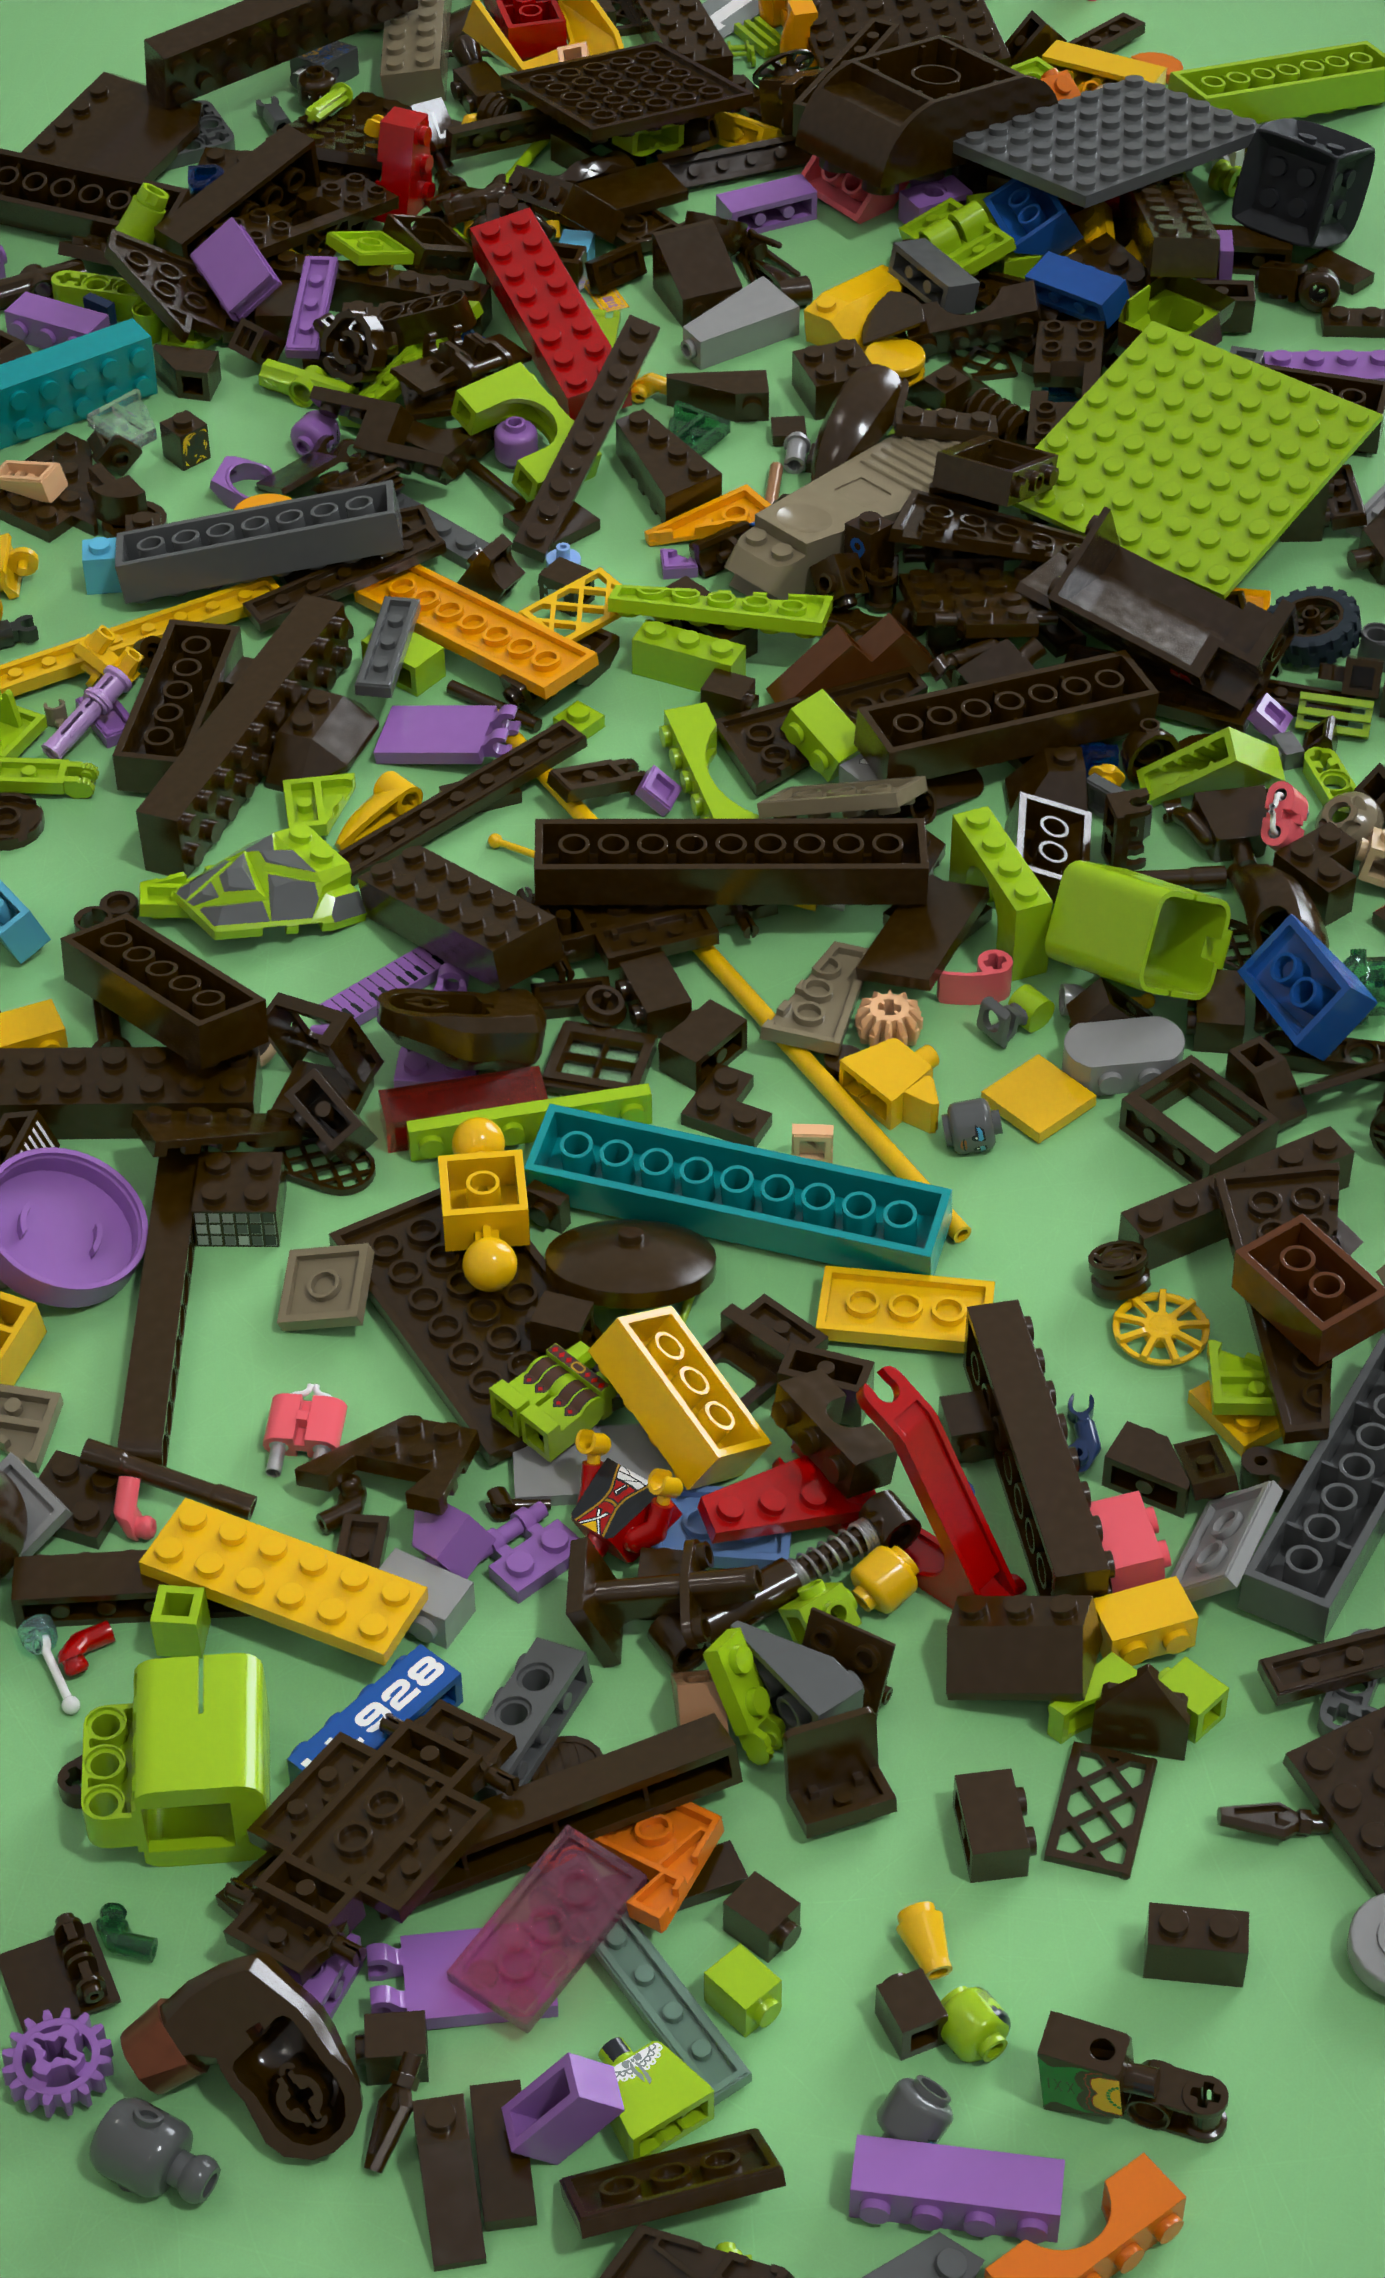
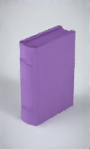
[190,217,282,322]

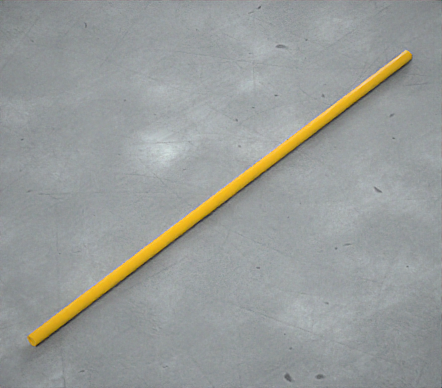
[497,709,971,1243]

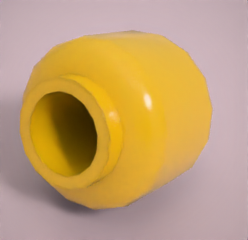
[850,1545,919,1614]

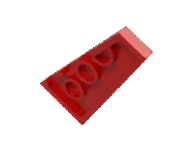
[697,1455,876,1544]

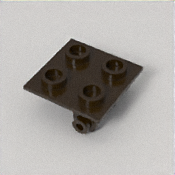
[802,1607,896,1717]
[0,1913,121,2034]

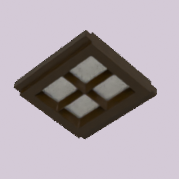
[540,1020,658,1095]

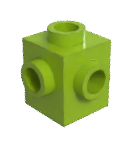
[778,1579,862,1645]

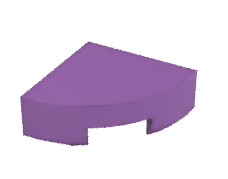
[660,548,698,579]

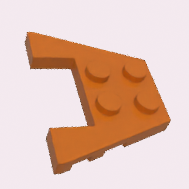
[527,1802,724,1933]

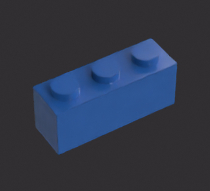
[1025,251,1130,329]

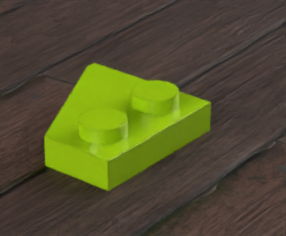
[283,773,356,836]
[1207,1340,1276,1416]

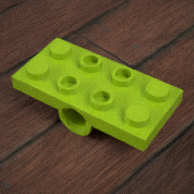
[898,197,1017,277]

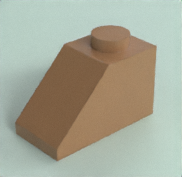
[670,1669,729,1734]

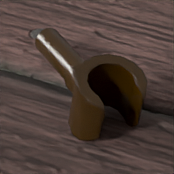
[485,1486,551,1522]

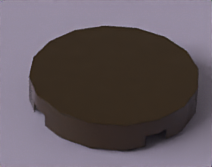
[0,792,45,851]

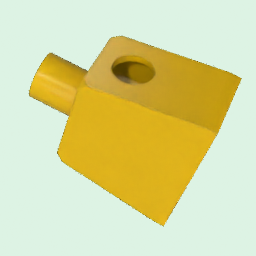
[839,1038,939,1130]

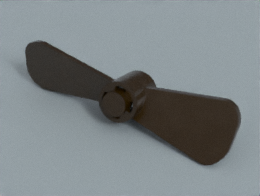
[850,768,984,825]

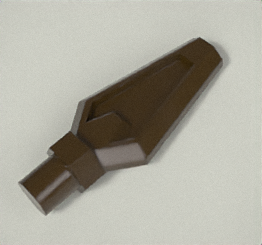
[1217,1802,1330,1841]
[364,2051,423,2174]

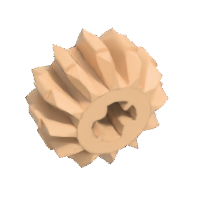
[855,989,923,1047]

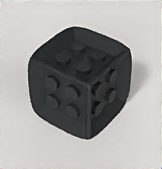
[1232,118,1375,249]

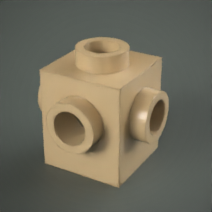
[1354,827,1385,888]

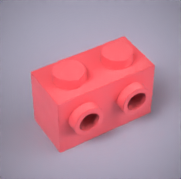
[1090,1490,1171,1593]

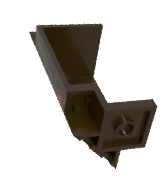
[1015,506,1299,710]

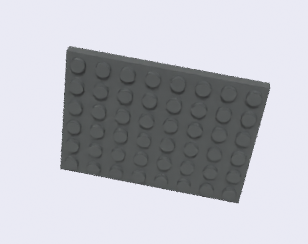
[953,75,1260,208]

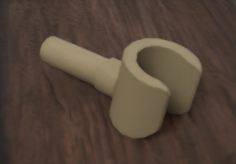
[44,699,68,729]

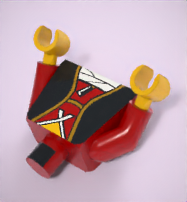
[571,1429,683,1563]

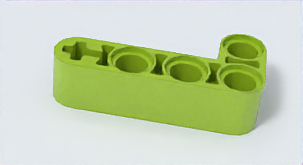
[51,270,167,344]

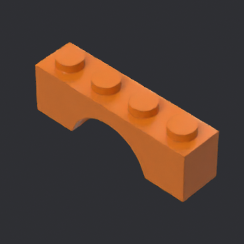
[984,2153,1186,2278]

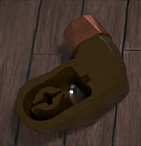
[120,1951,363,2160]

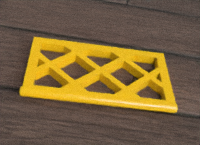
[518,567,622,642]

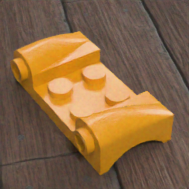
[758,0,818,67]

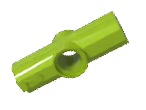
[258,359,359,408]

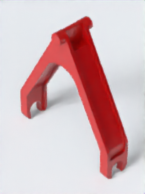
[772,1366,1027,1610]

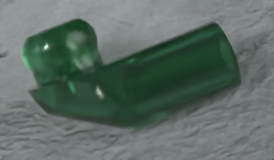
[96,1902,158,1962]

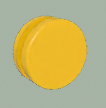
[865,337,926,387]

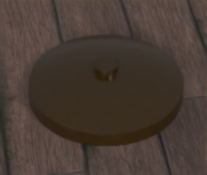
[545,1219,716,1309]

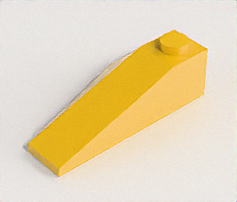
[804,265,906,353]

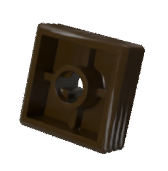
[311,457,405,495]

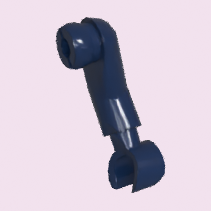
[1067,1394,1101,1475]

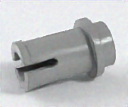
[784,431,811,474]

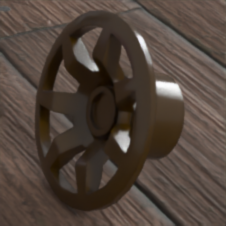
[752,49,814,86]

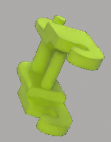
[727,40,756,67]

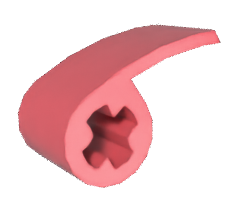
[937,949,1013,1005]

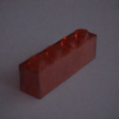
[378,1066,548,1153]

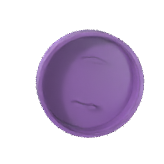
[0,1147,149,1308]

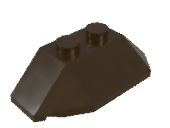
[265,688,379,792]

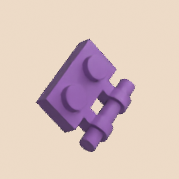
[479,1501,579,1604]

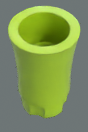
[107,183,169,245]

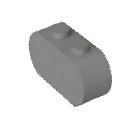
[1062,1016,1185,1096]

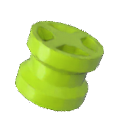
[1208,159,1242,198]

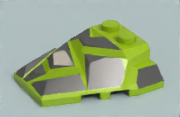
[172,823,367,940]

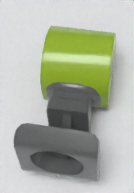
[977,984,1055,1048]

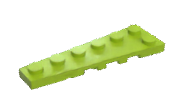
[608,585,833,639]

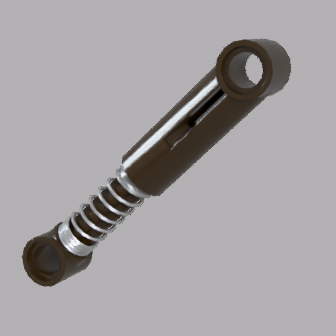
[647,1490,922,1673]

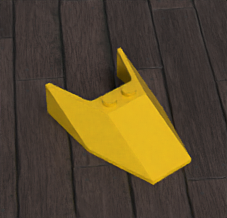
[462,0,624,72]

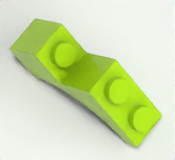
[1047,1651,1229,1744]

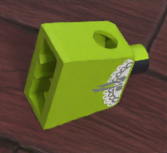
[598,2037,714,2160]

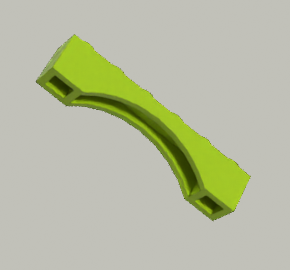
[659,702,762,819]

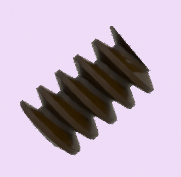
[960,387,1029,446]

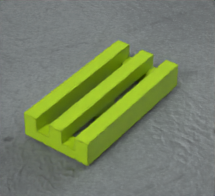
[734,16,781,59]
[1295,691,1374,739]

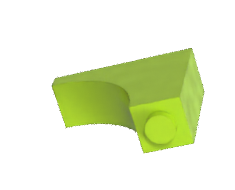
[1136,726,1285,807]

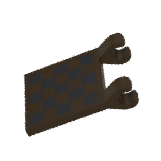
[256,435,362,495]

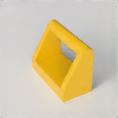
[715,112,785,147]

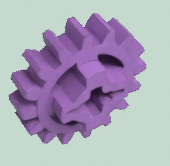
[2,2008,114,2118]

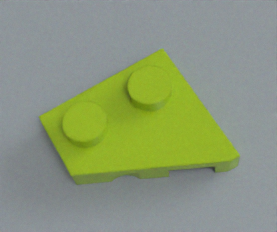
[139,865,214,920]

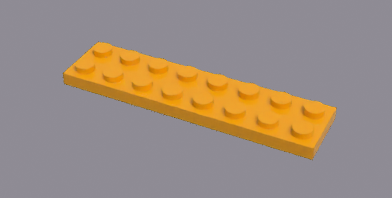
[354,564,599,700]

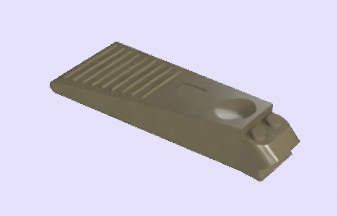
[724,408,963,600]

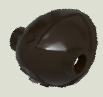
[1120,718,1181,785]

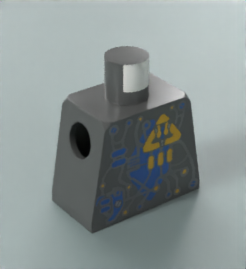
[290,41,359,89]

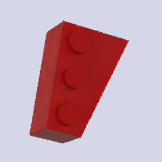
[372,106,435,223]

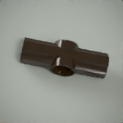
[0,259,87,311]

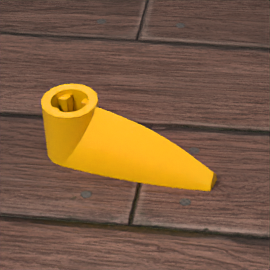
[335,771,423,851]

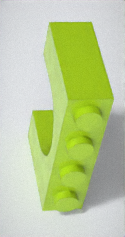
[451,362,602,502]
[949,806,1053,982]

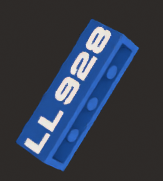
[287,1644,463,1784]

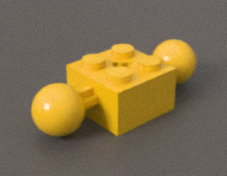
[438,1117,530,1292]

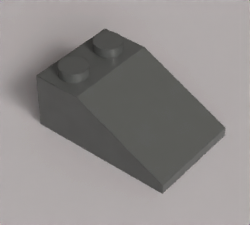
[730,1620,865,1731]

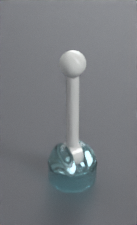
[17,1614,80,1715]

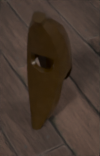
[811,364,909,482]
[1226,863,1329,1034]

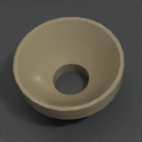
[1315,791,1384,854]

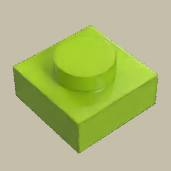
[553,700,605,739]

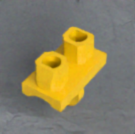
[0,533,39,600]
[72,625,144,687]

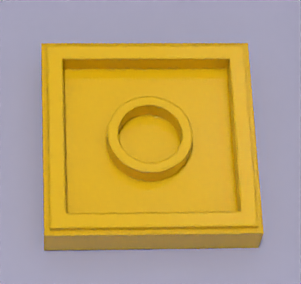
[981,1054,1097,1144]

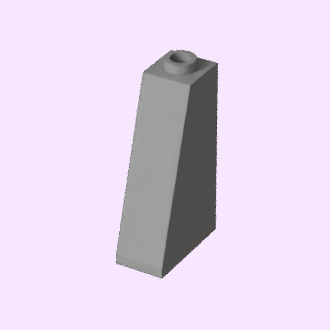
[681,276,800,370]

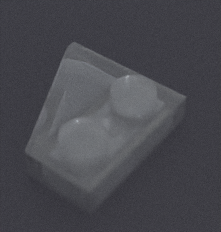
[87,388,157,448]

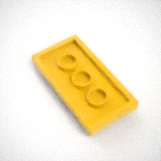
[816,1265,995,1354]

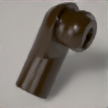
[316,1474,367,1534]

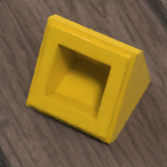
[903,1075,939,1133]

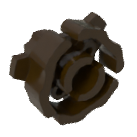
[320,310,398,391]

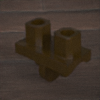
[689,521,750,578]

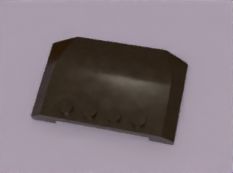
[21,72,204,181]

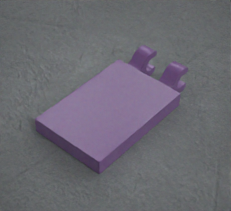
[373,704,521,764]
[366,1921,558,2030]

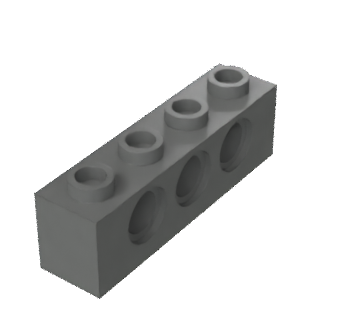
[472,1637,593,1802]

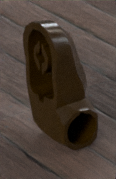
[377,988,547,1076]

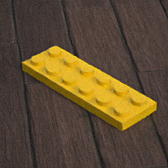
[139,1497,428,1666]

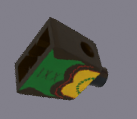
[1037,2011,1161,2119]

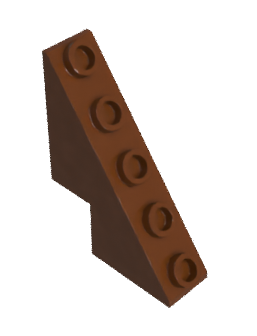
[766,613,934,703]

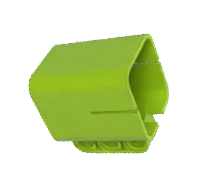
[1045,860,1233,1000]
[81,1653,270,1867]

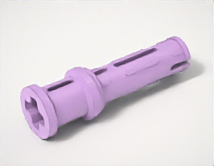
[41,665,132,759]

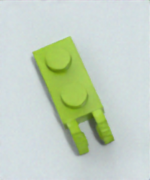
[0,757,99,799]
[703,1628,786,1766]

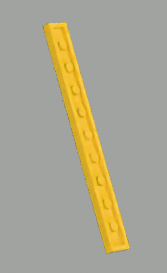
[0,576,280,697]

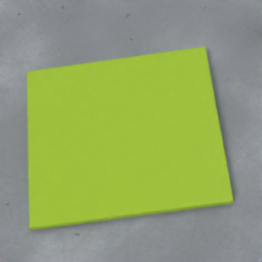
[1012,321,1383,600]

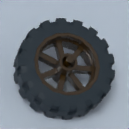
[1267,586,1362,668]

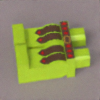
[489,1341,618,1462]

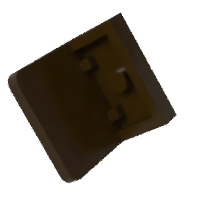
[783,1706,897,1839]

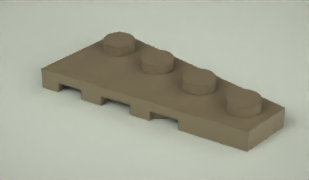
[760,941,868,1056]

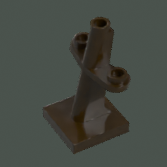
[566,1536,764,1668]

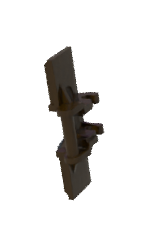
[390,324,532,398]

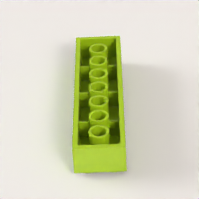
[1168,41,1385,124]

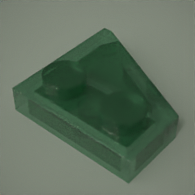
[668,400,730,456]

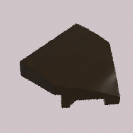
[1090,1663,1191,1760]

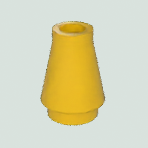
[896,1901,953,1980]

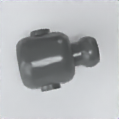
[89,2098,221,2204]

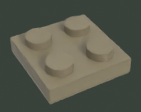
[277,1243,375,1332]

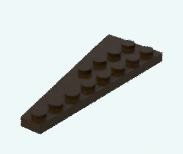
[1214,1162,1340,1444]

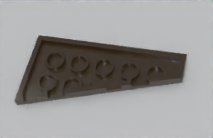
[889,489,1086,563]
[715,666,928,796]

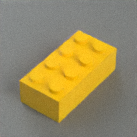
[588,1306,772,1490]

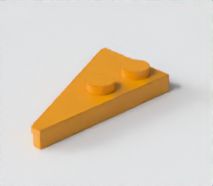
[644,484,771,547]

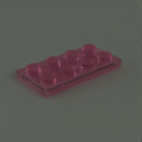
[447,1824,647,2034]

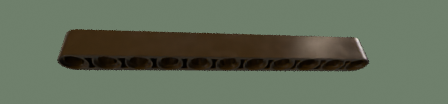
[117,1145,209,1467]

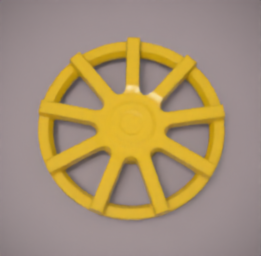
[1112,1289,1210,1366]

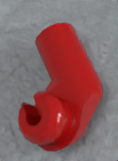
[58,1620,115,1677]

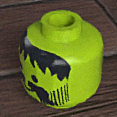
[941,1986,1011,2063]

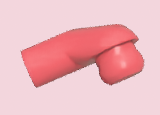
[113,1476,157,1541]

